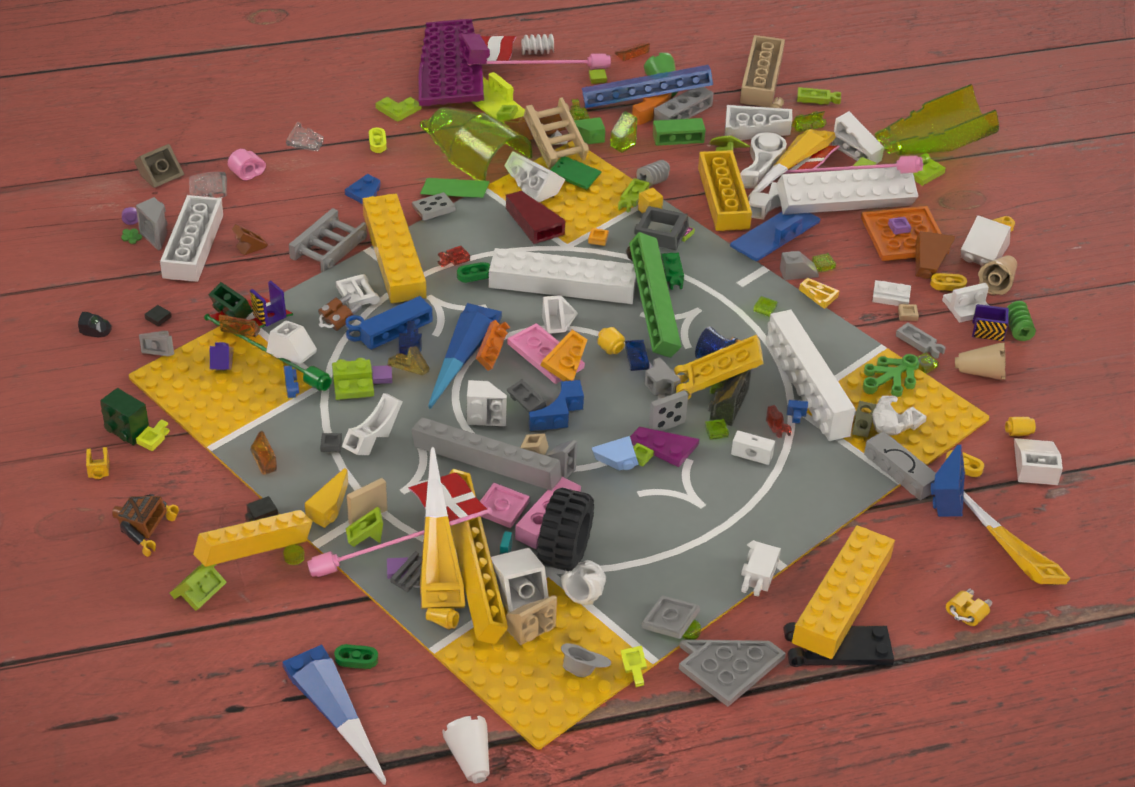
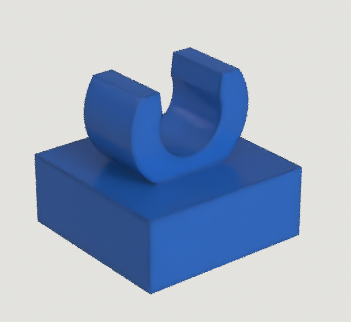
[787,400,808,423]

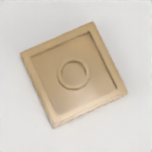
[347,478,387,525]

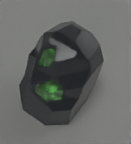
[78,312,112,338]

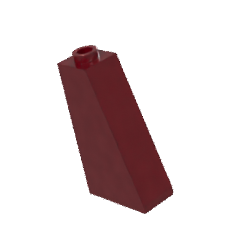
[506,190,566,244]

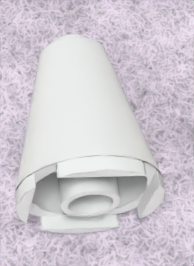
[442,716,490,783]

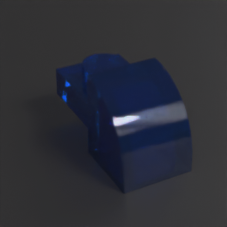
[399,321,422,360]

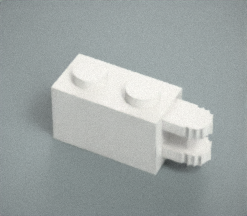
[741,542,781,597]

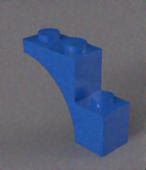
[529,380,584,431]

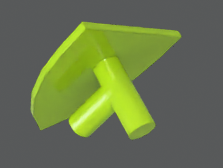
[709,135,750,151]

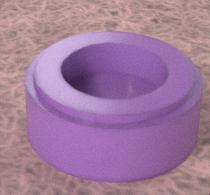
[122,207,138,225]

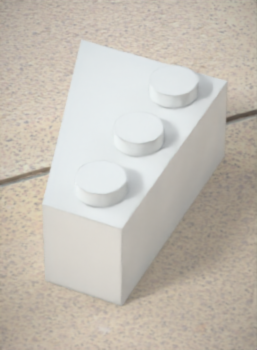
[832,111,884,164]

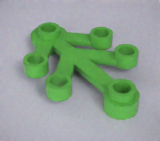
[863,354,919,397]

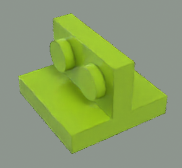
[169,564,227,611]

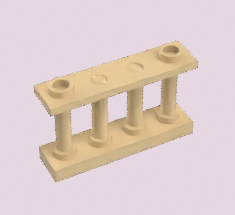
[524,97,589,169]

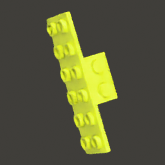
[472,72,525,130]

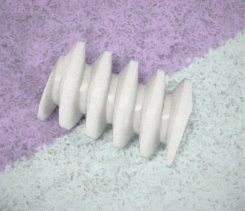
[521,34,554,55]

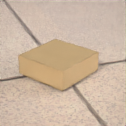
[898,304,919,321]

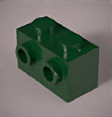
[208,282,253,324]

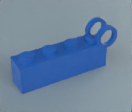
[346,296,433,350]

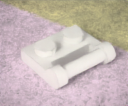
[336,274,380,309]

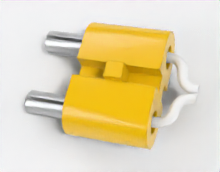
[946,589,992,626]

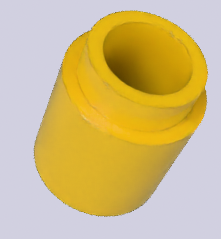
[1005,417,1036,436]

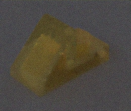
[388,346,430,375]

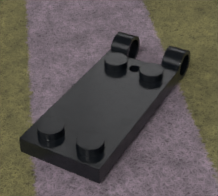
[783,622,894,667]

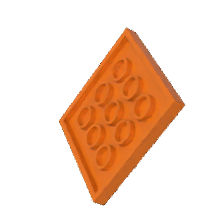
[861,206,950,261]

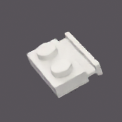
[872,280,911,306]

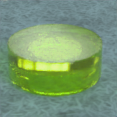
[283,544,305,565]
[682,620,701,640]

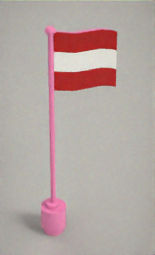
[467,36,611,70]

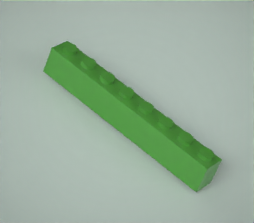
[629,232,682,358]

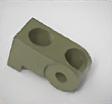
[852,401,877,438]

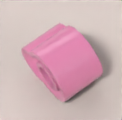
[228,149,266,180]

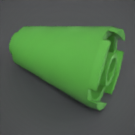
[644,53,678,97]

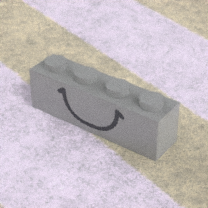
[864,431,936,500]

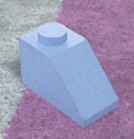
[592,436,639,471]

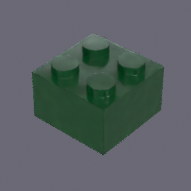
[100,388,149,446]

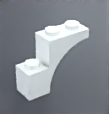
[749,182,781,220]
[342,393,403,455]

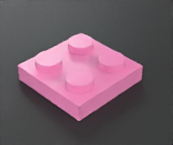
[480,483,530,528]

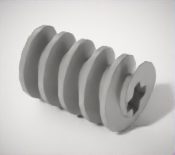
[636,160,670,187]

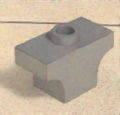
[645,357,681,395]

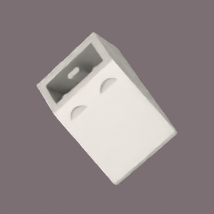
[1014,438,1063,485]

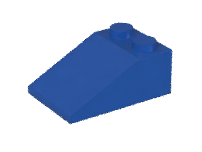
[931,445,965,517]

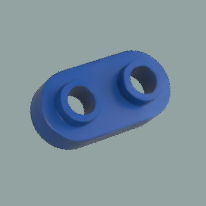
[284,365,299,399]

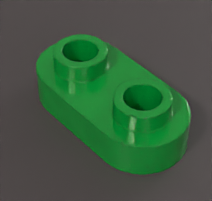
[457,262,490,283]
[334,644,378,669]

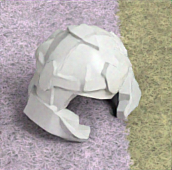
[872,396,913,436]
[561,560,606,605]

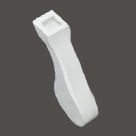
[740,132,787,188]

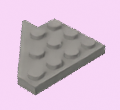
[679,640,786,707]

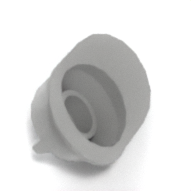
[561,643,611,677]

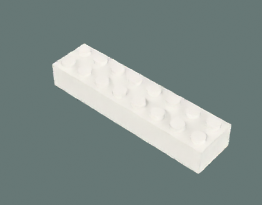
[777,167,918,215]
[489,248,637,304]
[766,310,855,441]

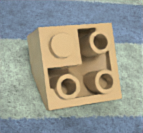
[506,595,557,645]

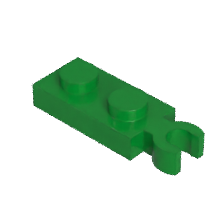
[661,253,684,290]

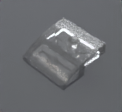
[189,172,227,198]

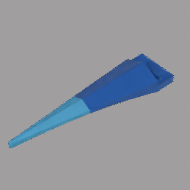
[428,303,502,409]

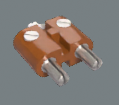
[318,293,362,331]

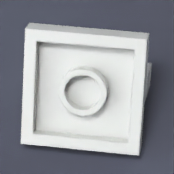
[942,283,989,323]

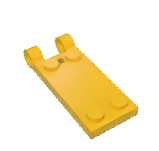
[673,334,764,400]

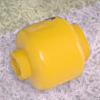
[597,327,625,354]

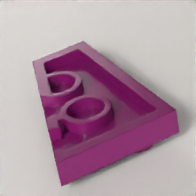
[630,427,700,467]

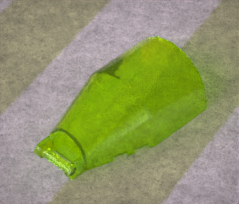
[875,84,999,156]
[420,107,532,181]

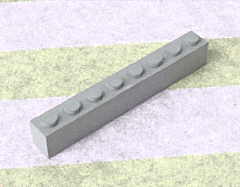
[411,417,562,491]

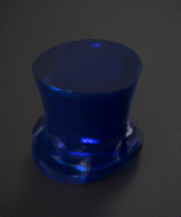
[695,327,738,359]

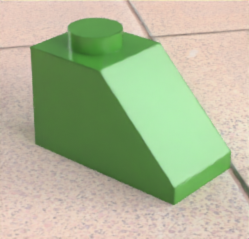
[568,117,605,144]

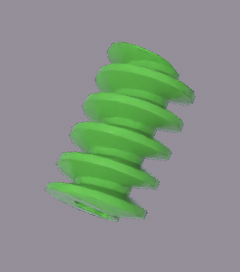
[1007,301,1036,341]

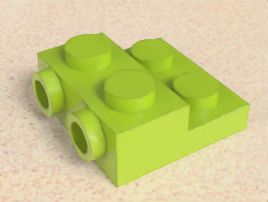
[332,358,374,400]

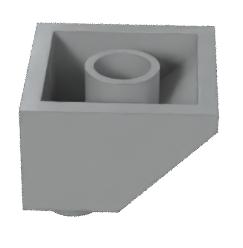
[136,197,168,251]

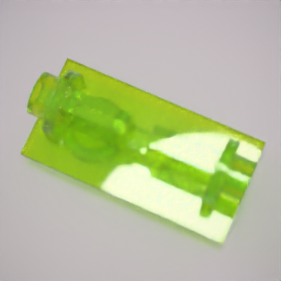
[791,111,827,132]

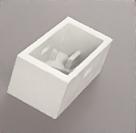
[731,430,775,465]

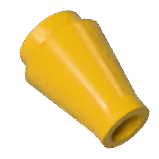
[426,608,460,630]

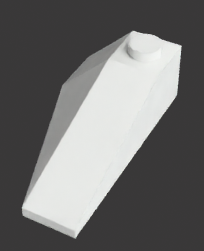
[504,151,565,202]

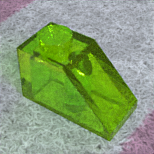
[610,111,637,153]

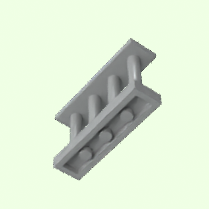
[289,208,367,272]

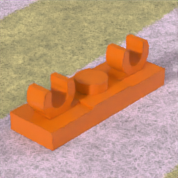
[476,320,510,371]

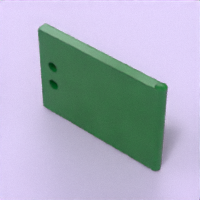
[550,156,601,190]

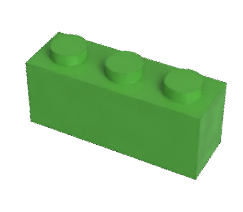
[653,118,706,146]

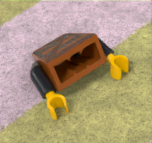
[112,494,179,557]

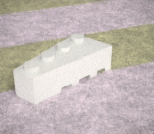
[725,105,792,140]

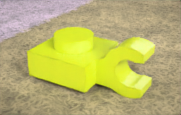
[136,420,170,451]
[621,645,647,688]

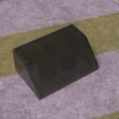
[708,369,752,426]

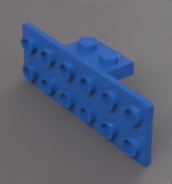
[730,212,820,261]

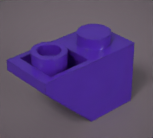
[210,342,234,370]

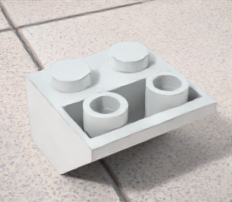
[266,320,317,364]
[467,380,507,426]

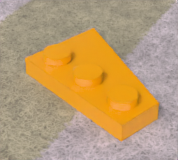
[540,329,588,381]

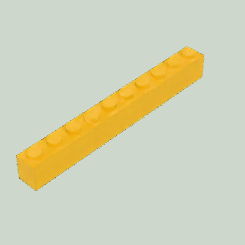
[449,469,508,644]

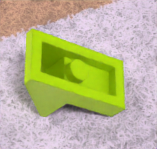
[345,507,383,547]

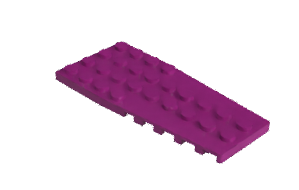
[419,19,484,106]

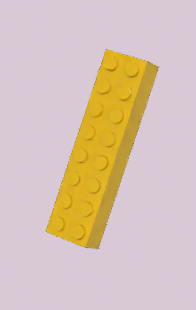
[362,194,427,303]
[792,525,895,659]

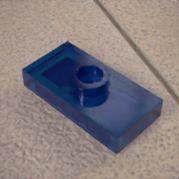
[625,340,650,371]

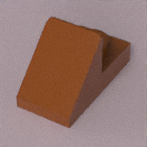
[232,224,268,255]

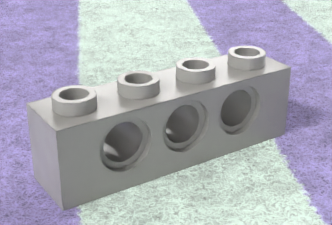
[654,87,714,121]

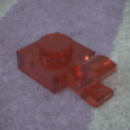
[438,246,470,267]
[766,405,792,438]

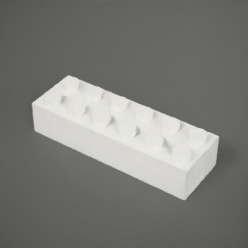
[160,195,223,282]

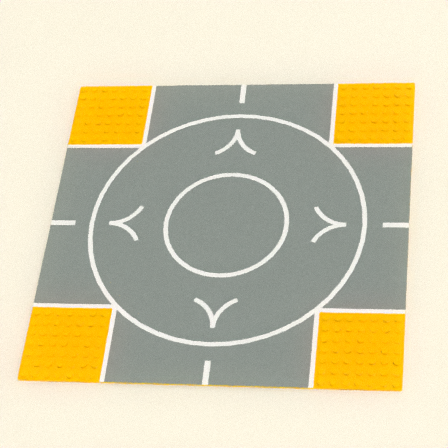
[129,141,989,750]

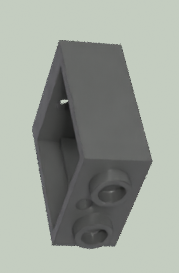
[634,206,689,250]

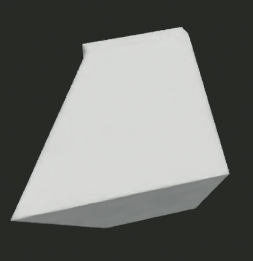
[542,295,578,334]

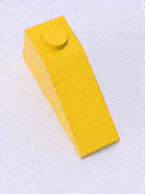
[304,468,348,528]

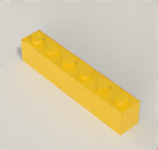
[193,510,313,567]

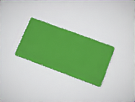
[420,178,490,198]

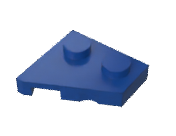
[345,174,381,204]

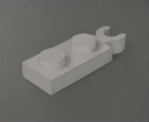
[896,322,945,359]

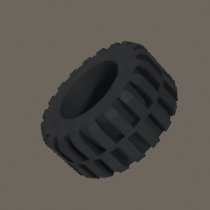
[537,487,594,572]

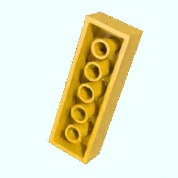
[698,150,752,231]

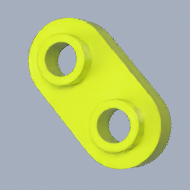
[369,127,387,153]

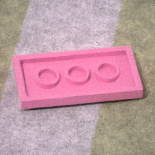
[507,323,585,384]

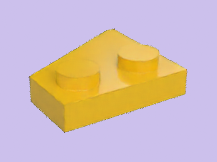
[799,278,840,309]

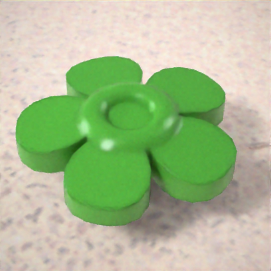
[121,229,142,244]

